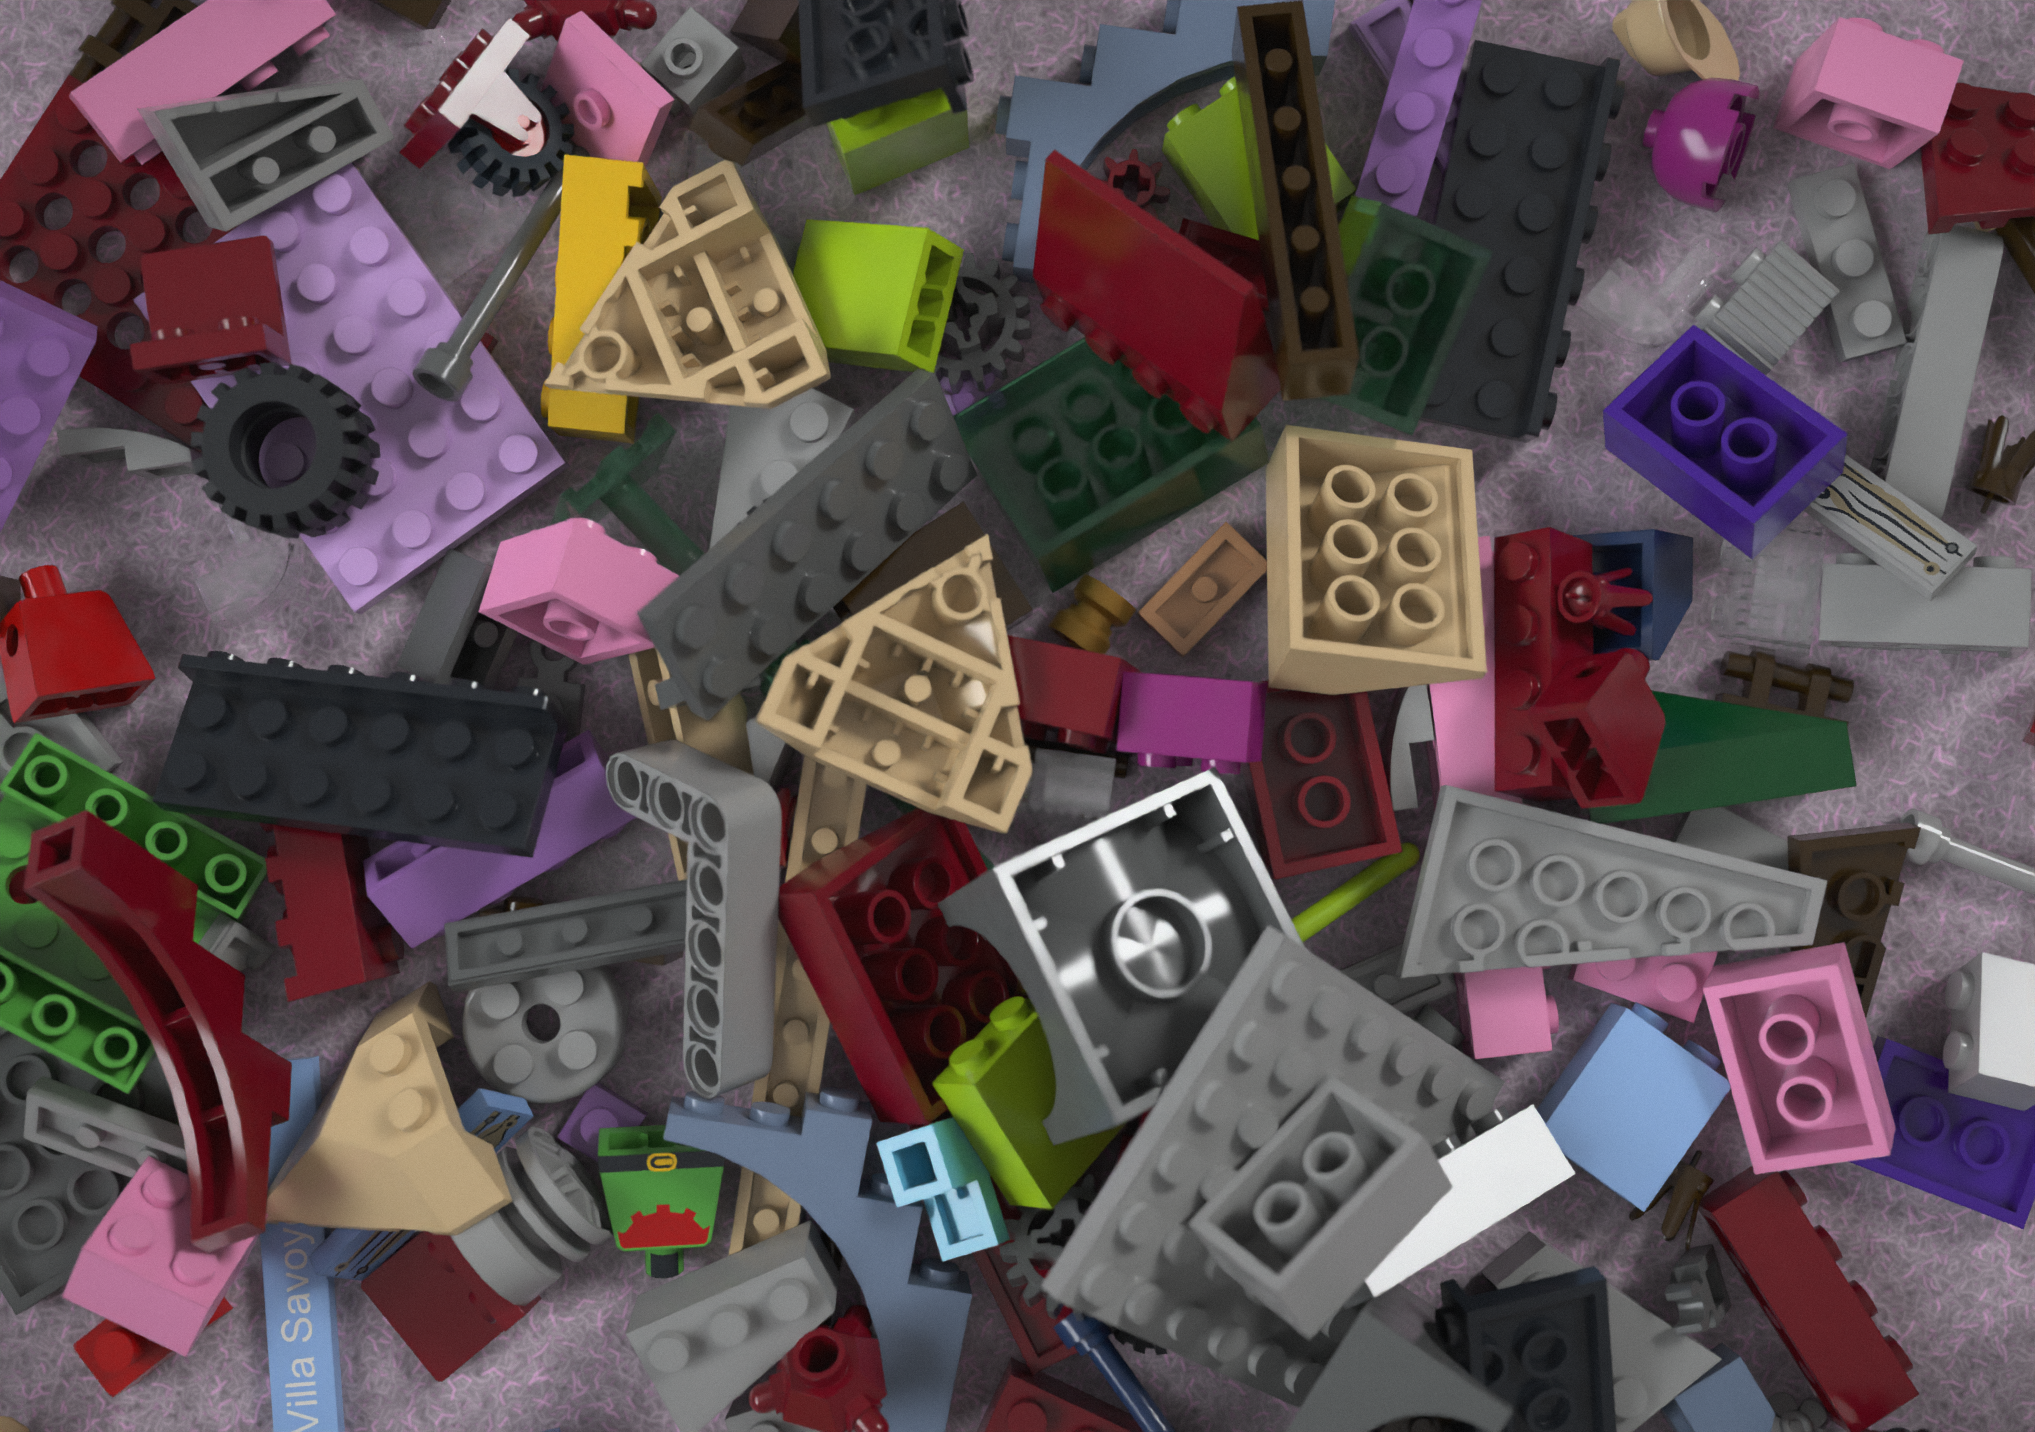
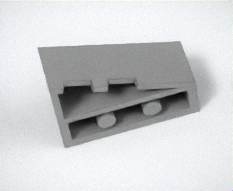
[138,78,395,232]
[709,388,858,550]
[1818,553,2032,658]
[626,1220,840,1432]
[1480,1232,1722,1432]

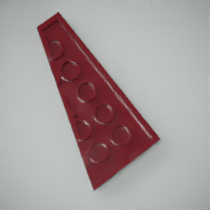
[1920,83,2035,235]

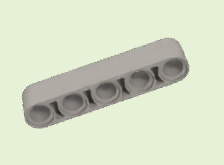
[1870,224,2004,520]

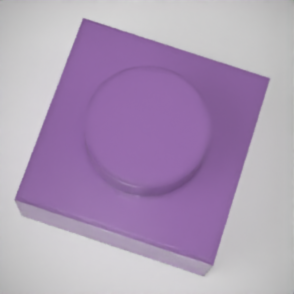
[557,1083,648,1162]

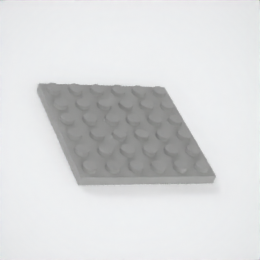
[1041,925,1505,1408]

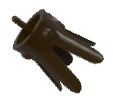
[1966,415,2035,514]
[1629,1150,1715,1252]

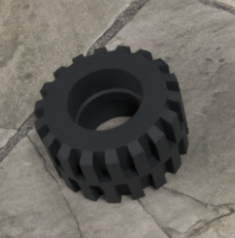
[190,362,381,539]

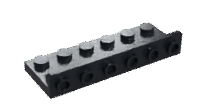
[799,0,974,127]
[1392,40,1625,443]
[152,651,569,858]
[1435,1266,1616,1432]

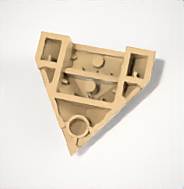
[544,160,831,409]
[755,534,1032,834]
[266,981,512,1236]

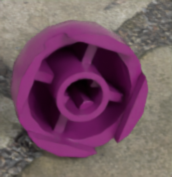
[1643,78,1760,213]

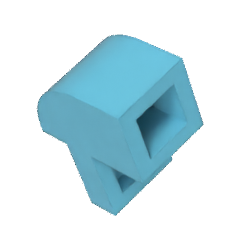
[877,1117,1010,1261]

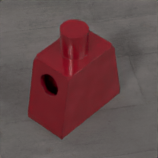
[1527,648,1665,809]

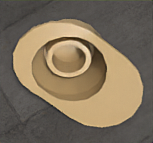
[1612,0,1740,81]

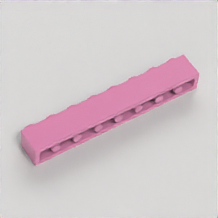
[1426,536,1559,1059]

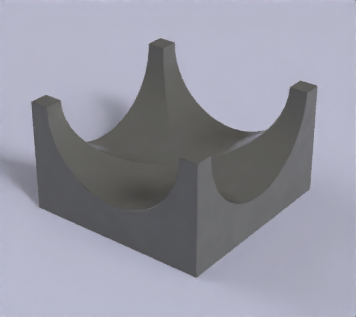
[938,767,1306,1146]
[1285,1283,1514,1432]

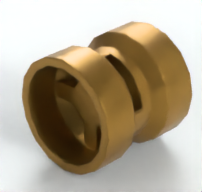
[1048,574,1136,654]

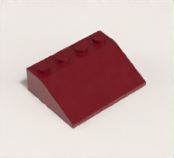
[1032,149,1280,442]
[778,808,1029,1125]

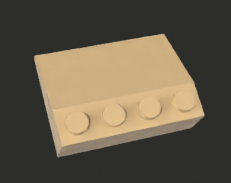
[1266,425,1487,695]

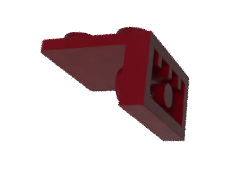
[129,235,292,385]
[361,1231,542,1382]

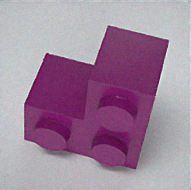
[1117,672,1268,774]

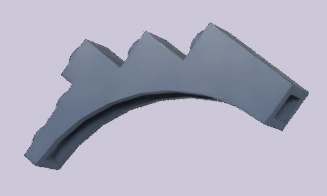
[995,0,1335,284]
[664,1087,972,1432]

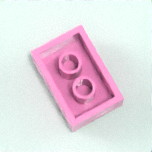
[1703,942,1896,1174]

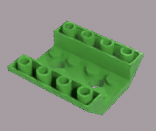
[0,733,267,1094]

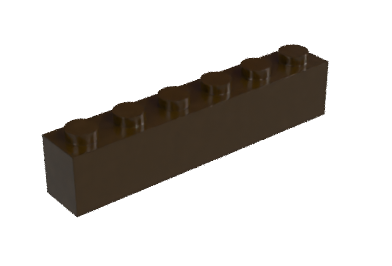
[1232,0,1359,401]

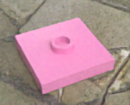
[540,10,675,167]

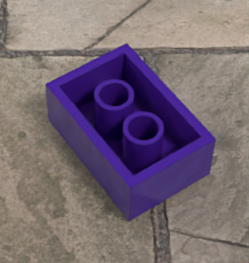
[1603,324,1848,560]

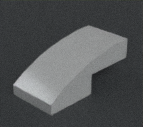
[57,428,202,480]
[1382,685,1435,811]

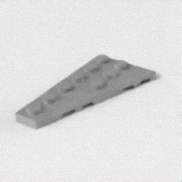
[1396,785,1827,978]

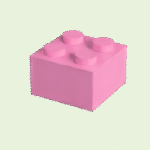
[1773,17,1964,170]
[479,517,679,665]
[62,1156,269,1357]

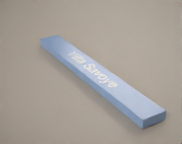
[260,1056,345,1432]

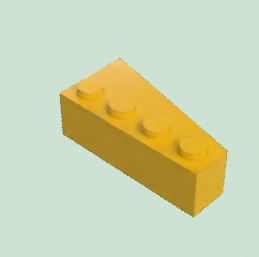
[540,154,662,444]

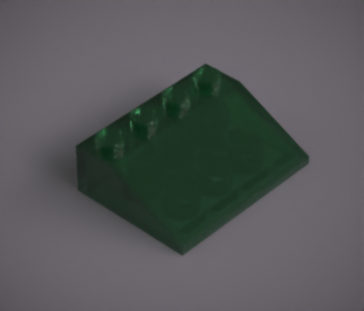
[953,336,1269,593]

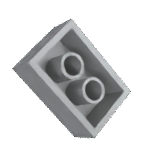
[1188,1076,1454,1340]

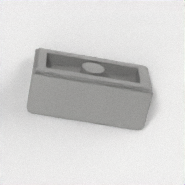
[746,718,796,787]

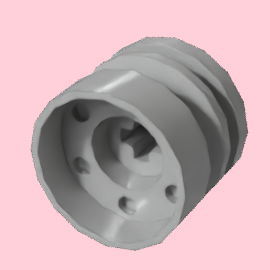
[450,1126,614,1306]

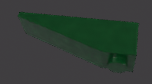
[1589,690,1857,824]

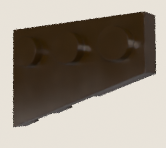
[1787,822,1921,1019]

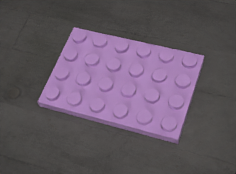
[133,162,570,614]

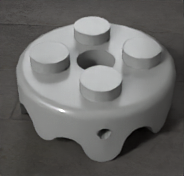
[462,965,629,1104]

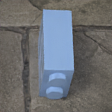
[1537,1002,1731,1212]

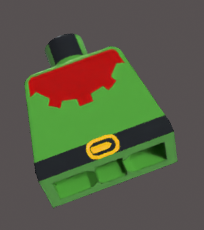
[598,1125,725,1278]

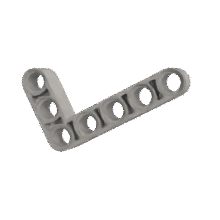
[606,739,781,1099]

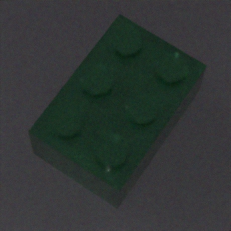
[1319,195,1493,435]

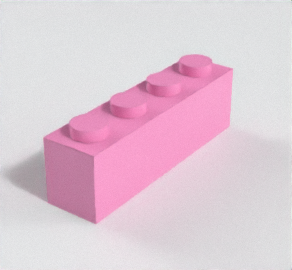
[69,0,336,165]

